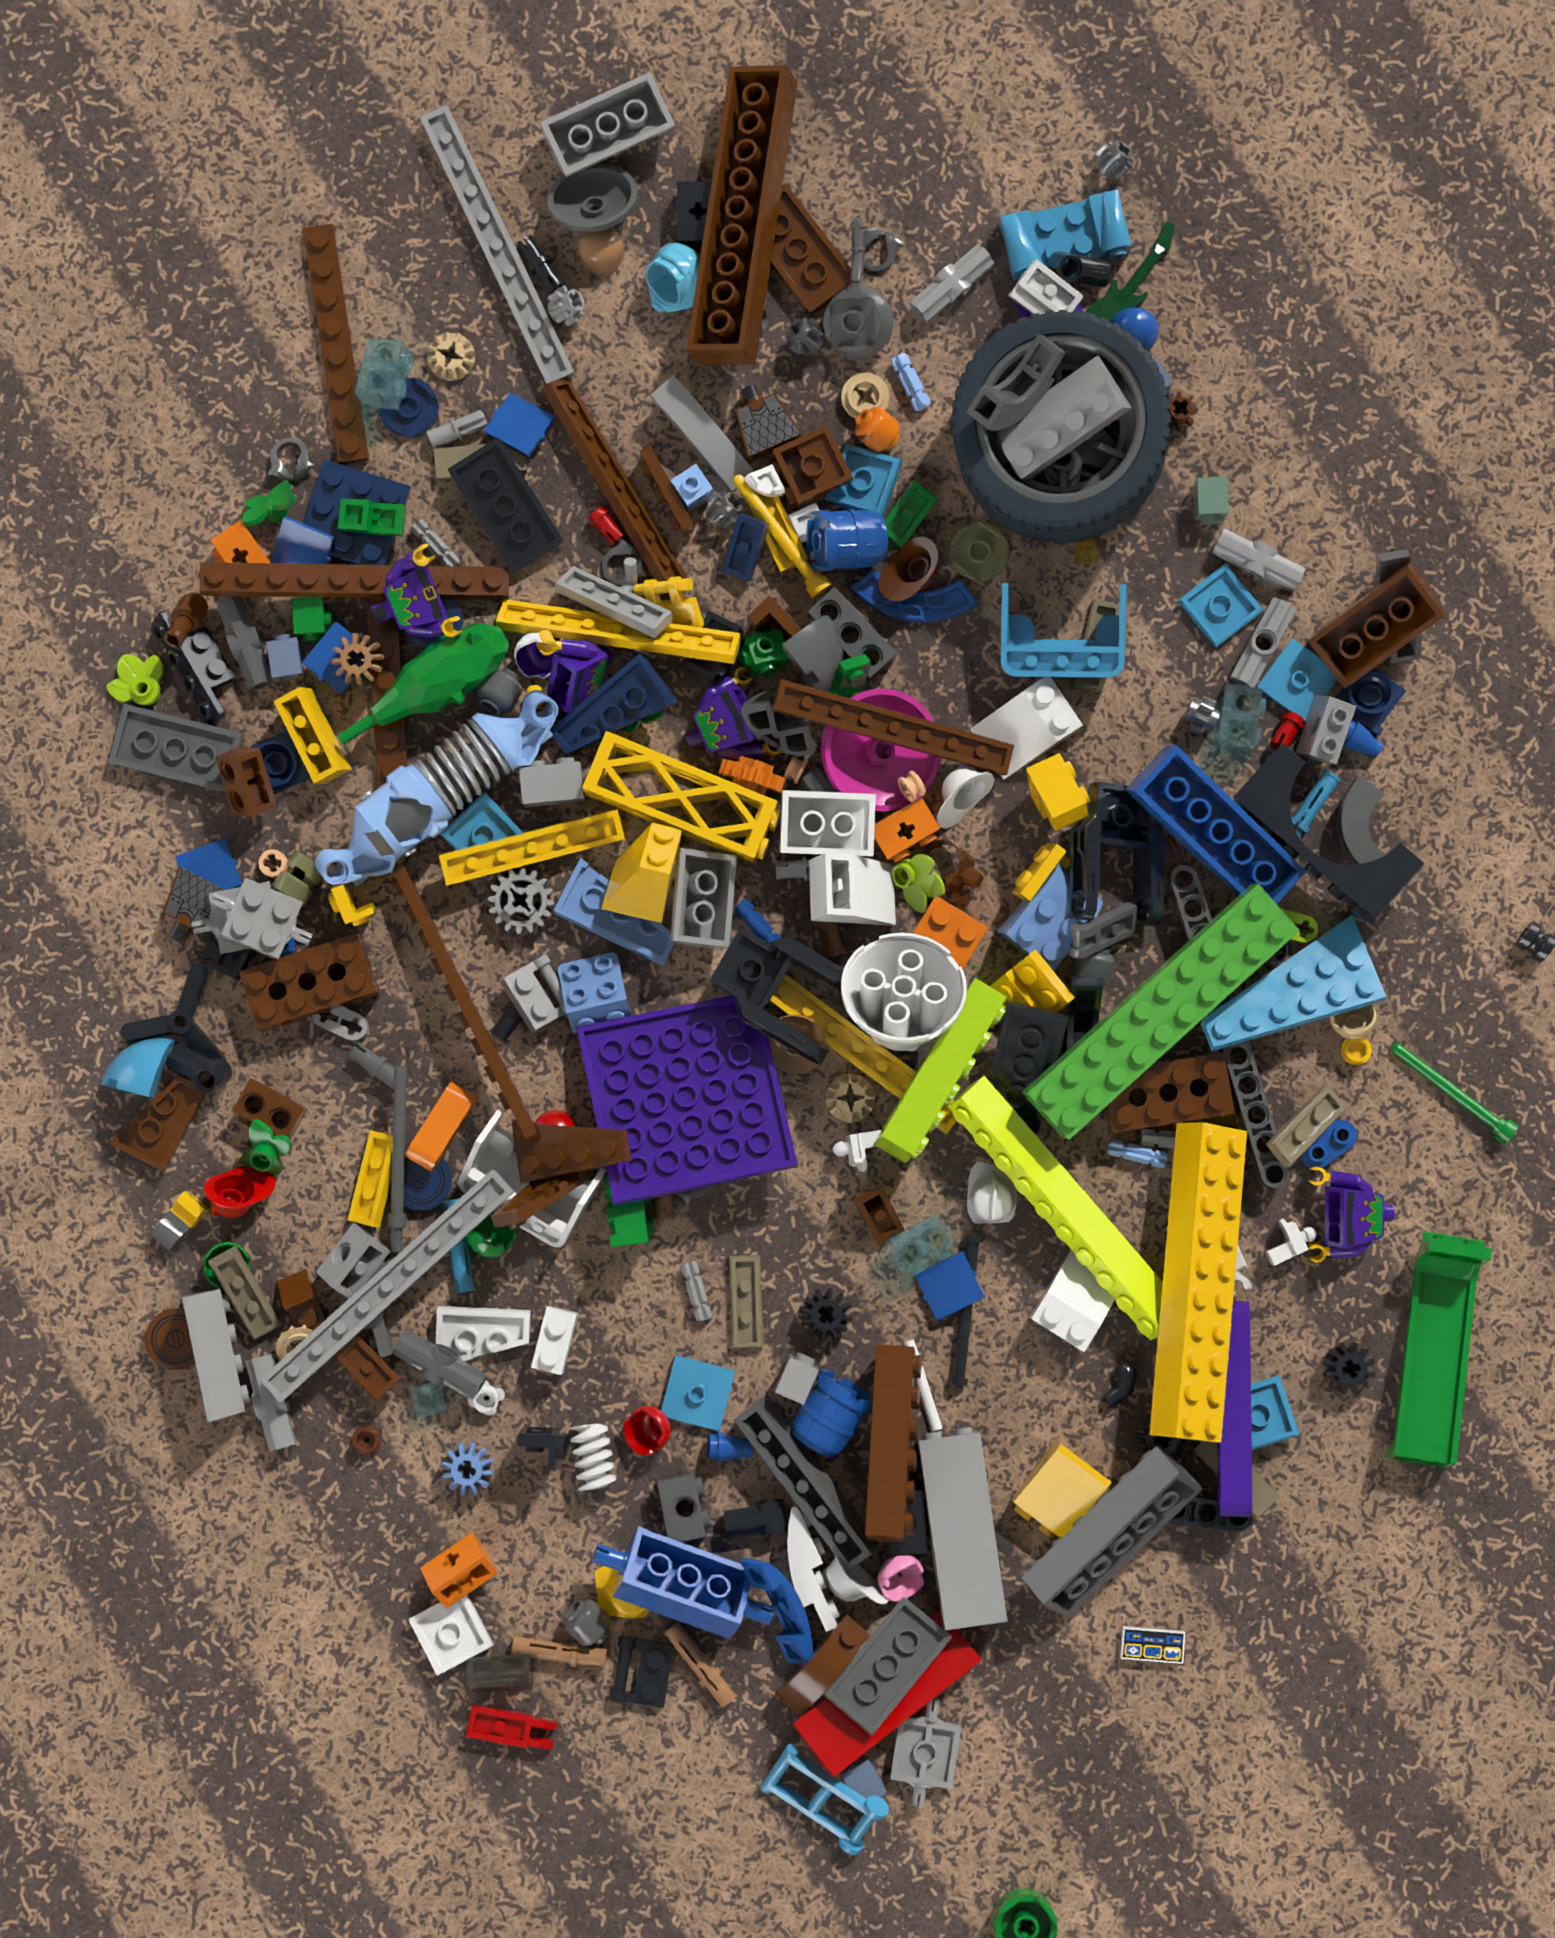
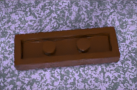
[638,445,694,536]

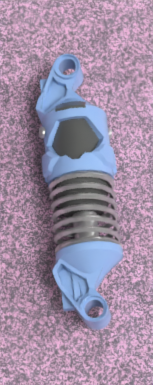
[315,690,558,887]

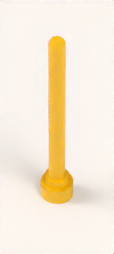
[733,475,832,599]

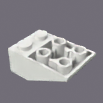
[809,853,896,926]

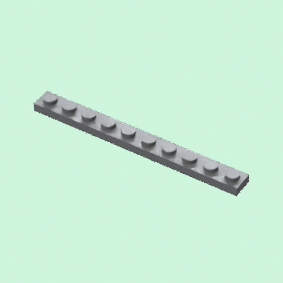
[420,105,575,385]
[260,1169,515,1403]

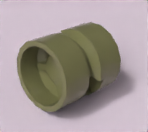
[272,849,329,907]

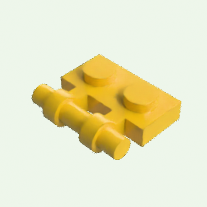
[634,576,704,628]

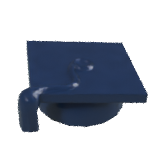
[1335,668,1406,738]
[250,725,311,794]

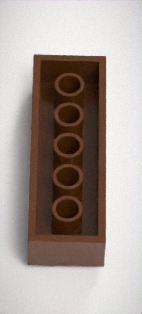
[865,1344,922,1543]

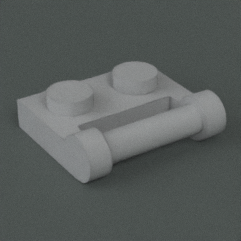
[500,954,566,1033]

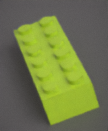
[874,978,1007,1163]

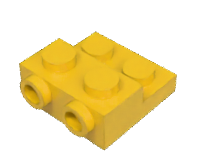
[990,949,1075,1012]

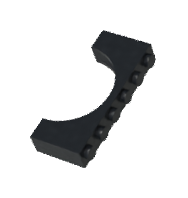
[1233,743,1424,923]

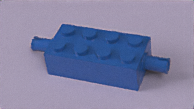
[592,1527,774,1639]

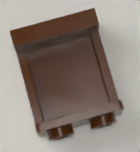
[747,595,802,678]

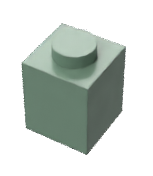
[1193,477,1229,525]

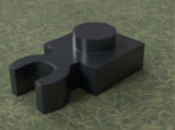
[194,935,253,982]

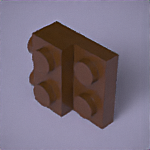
[769,425,853,510]

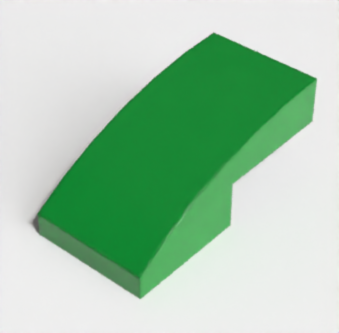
[338,499,407,537]

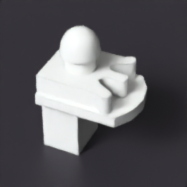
[833,1130,881,1172]
[1265,1218,1317,1266]

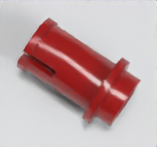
[588,506,626,546]
[1270,711,1304,749]

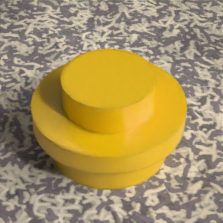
[1340,1036,1372,1065]

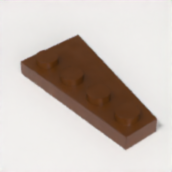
[512,1124,632,1183]

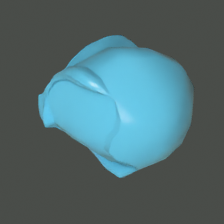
[645,243,700,313]

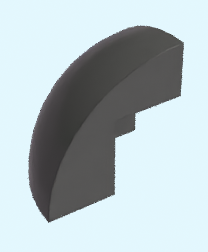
[782,615,843,693]
[741,680,814,756]

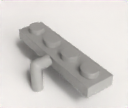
[555,557,673,638]

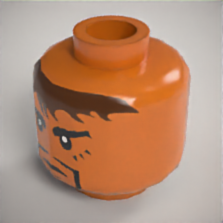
[855,407,900,452]

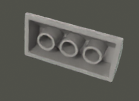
[540,72,676,177]
[997,356,1132,479]
[182,1288,250,1422]

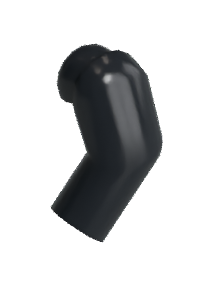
[1103,1362,1137,1408]

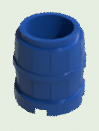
[806,509,888,572]
[792,1369,873,1457]

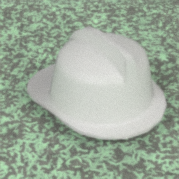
[937,764,995,829]
[967,1161,1017,1224]
[822,1556,888,1605]

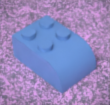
[997,863,1103,971]

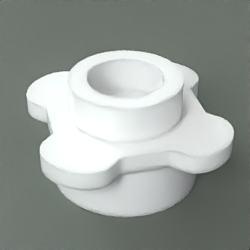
[468,1381,505,1415]

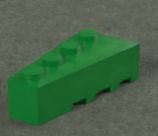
[603,1167,655,1247]

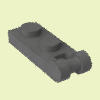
[1069,902,1137,959]

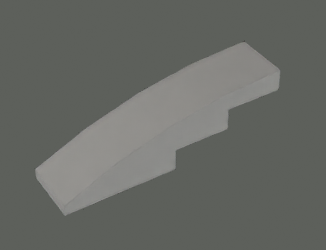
[651,375,755,492]

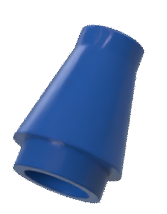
[1343,720,1383,759]
[707,1432,753,1463]

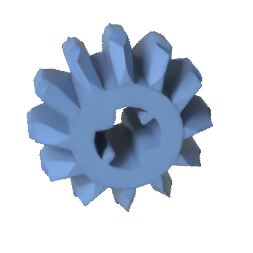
[441,1442,495,1495]

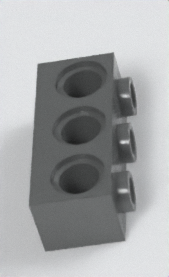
[807,587,897,682]

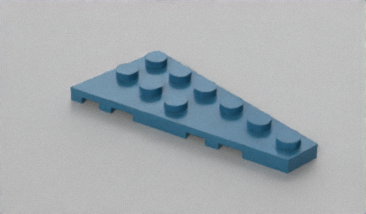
[1201,915,1386,1051]

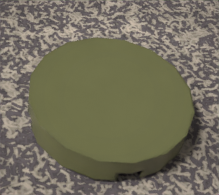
[949,522,1009,583]

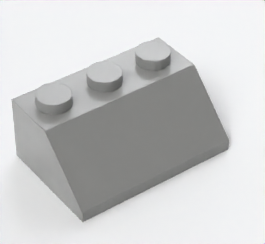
[670,848,737,949]

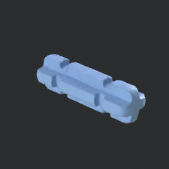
[891,354,930,411]
[1107,1139,1168,1168]

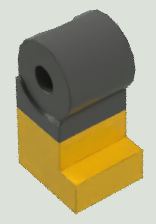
[151,1191,210,1252]

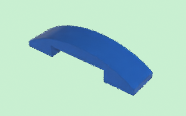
[740,1558,813,1665]

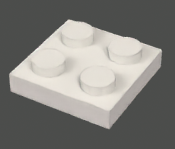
[408,1594,494,1675]

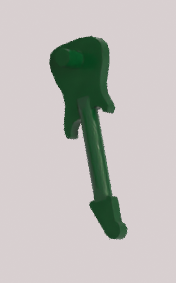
[1085,222,1175,323]

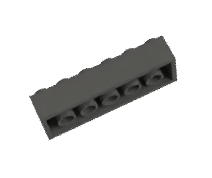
[1021,1447,1202,1618]

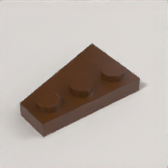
[109,1075,206,1172]
[491,1171,590,1229]

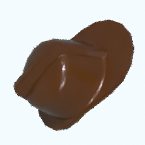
[879,536,940,602]

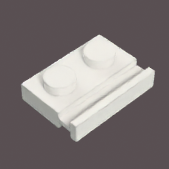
[1008,259,1084,314]

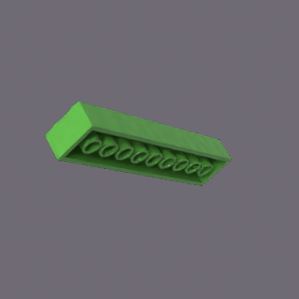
[1022,884,1300,1140]

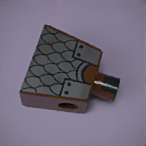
[736,384,801,463]
[163,866,225,945]

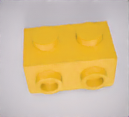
[1012,843,1070,901]
[328,883,375,926]

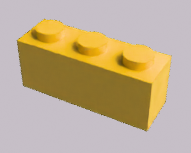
[273,687,352,784]

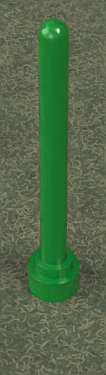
[1391,1043,1519,1145]

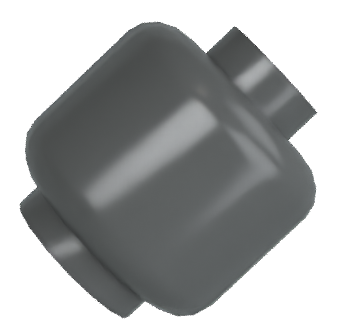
[477,668,522,715]
[1070,947,1115,985]
[564,1599,610,1646]

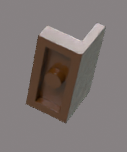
[334,1334,400,1403]

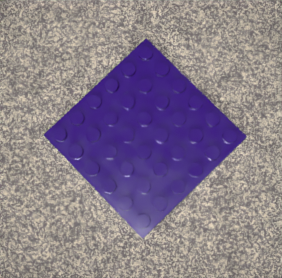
[577,995,798,1206]

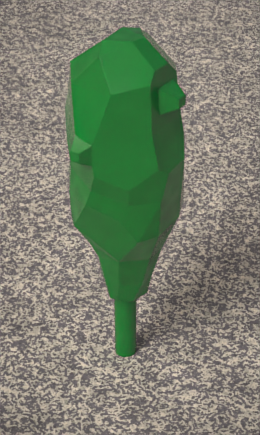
[337,623,509,745]

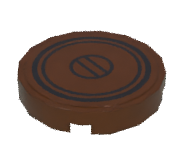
[145,1308,195,1370]

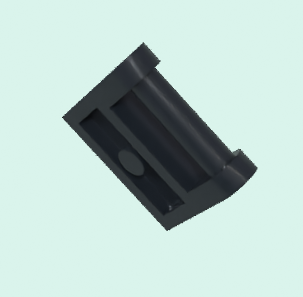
[608,1636,674,1708]

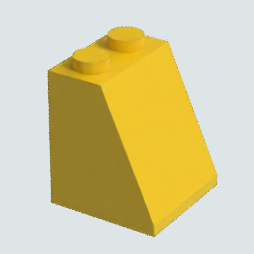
[602,823,682,923]
[1011,1440,1112,1540]

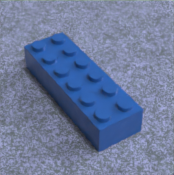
[1125,744,1306,904]

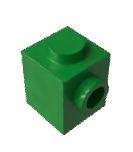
[292,597,333,644]

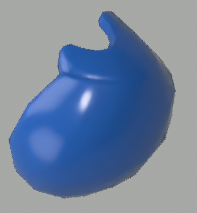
[1111,308,1159,351]

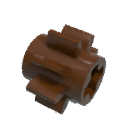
[1168,391,1199,432]

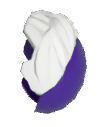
[514,633,559,679]

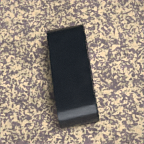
[1169,1496,1253,1531]

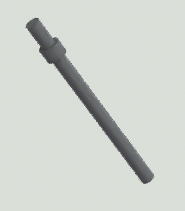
[387,1066,407,1252]

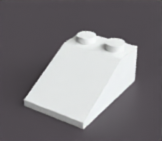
[970,677,1083,780]
[779,790,876,856]
[1028,1249,1115,1352]

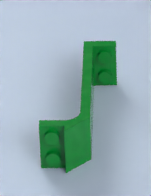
[1385,1231,1492,1468]

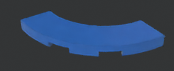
[850,569,978,623]

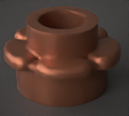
[351,1424,382,1455]

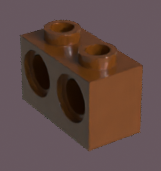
[215,746,277,817]
[232,1078,308,1140]

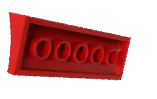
[792,1608,982,1777]

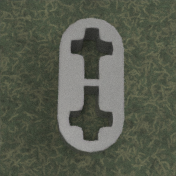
[312,1006,369,1041]

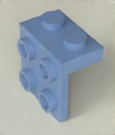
[558,952,631,1034]

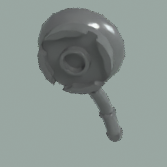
[823,218,894,360]

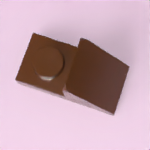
[854,1184,905,1245]
[277,1269,327,1331]

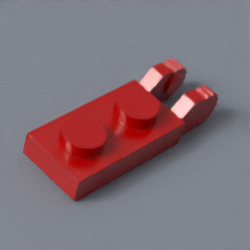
[466,1704,558,1749]

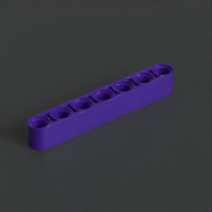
[1218,1301,1252,1517]

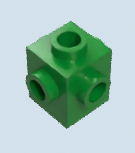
[739,629,789,677]

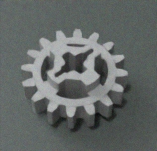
[487,868,555,935]

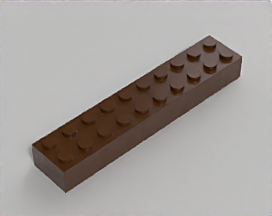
[686,65,798,365]

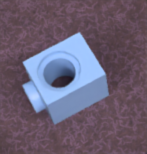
[671,464,713,513]

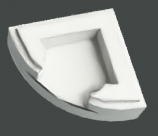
[744,465,785,497]

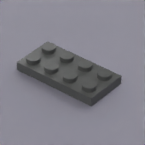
[108,704,244,793]
[823,1596,952,1736]

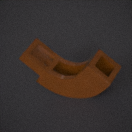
[775,1615,871,1714]

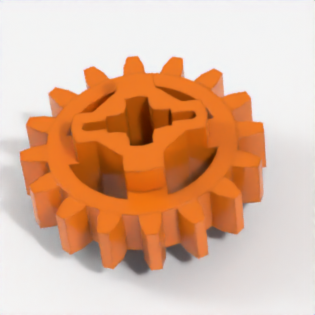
[718,756,786,796]

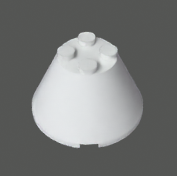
[841,933,967,1051]

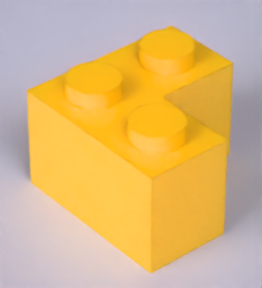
[1026,753,1090,831]

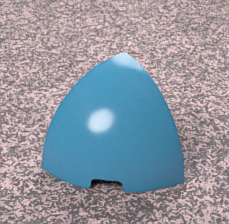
[100,1038,176,1098]

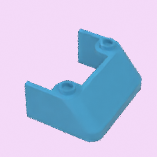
[1001,583,1127,678]

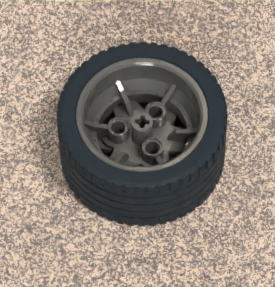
[951,310,1171,543]

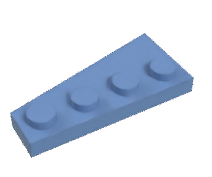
[553,858,676,966]

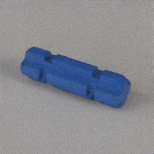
[734,899,781,943]

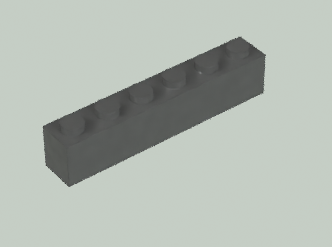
[734,1394,879,1571]

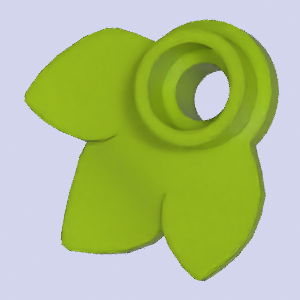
[106,654,164,706]
[892,854,945,913]

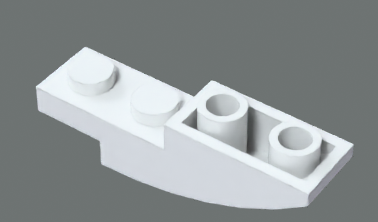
[787,1504,840,1632]

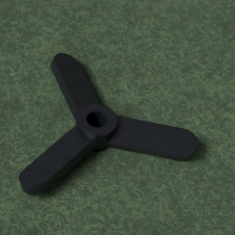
[120,963,226,1061]

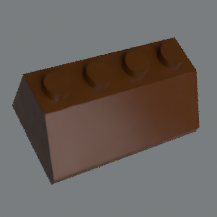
[1308,561,1446,689]

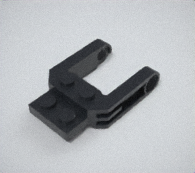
[1070,782,1164,927]
[708,927,844,1065]

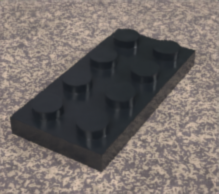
[447,437,564,574]
[988,1000,1069,1134]

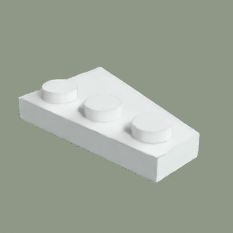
[436,1306,531,1361]

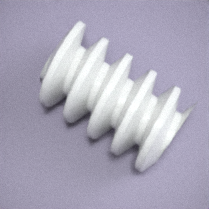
[569,1423,616,1491]

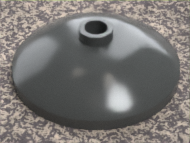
[547,164,638,232]

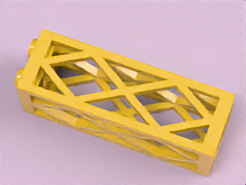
[582,731,781,865]

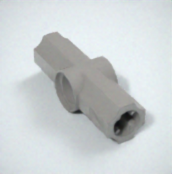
[909,244,994,324]
[1212,528,1306,593]
[1229,597,1296,690]
[245,1354,297,1452]

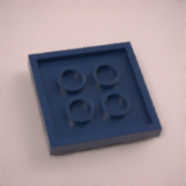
[303,460,412,565]

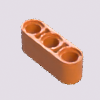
[405,1081,478,1172]

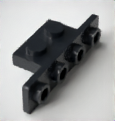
[152,610,235,726]

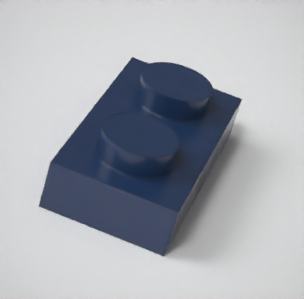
[720,513,769,582]

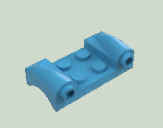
[999,189,1132,280]

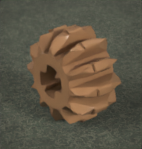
[331,633,384,686]

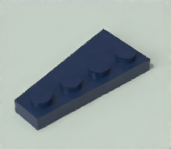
[550,654,679,755]

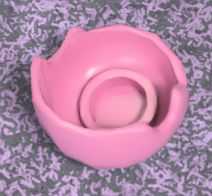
[877,1555,924,1602]

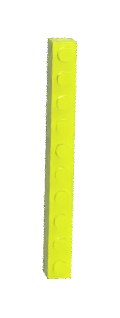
[948,1076,1163,1340]

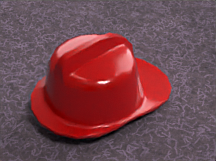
[204,1165,276,1219]

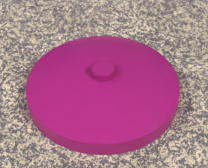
[821,689,940,812]

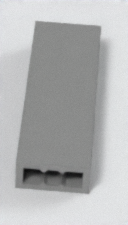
[916,1427,1008,1630]

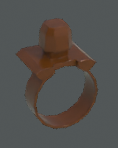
[921,839,984,894]

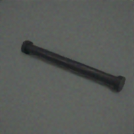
[949,1235,983,1385]

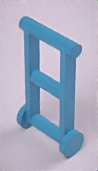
[760,1744,889,1855]

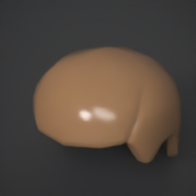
[578,228,624,275]

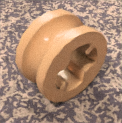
[783,755,809,785]
[897,771,926,802]
[258,849,287,878]

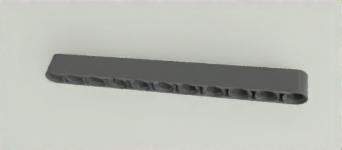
[1167,865,1289,1188]

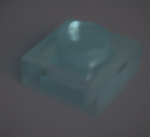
[410,1382,448,1418]

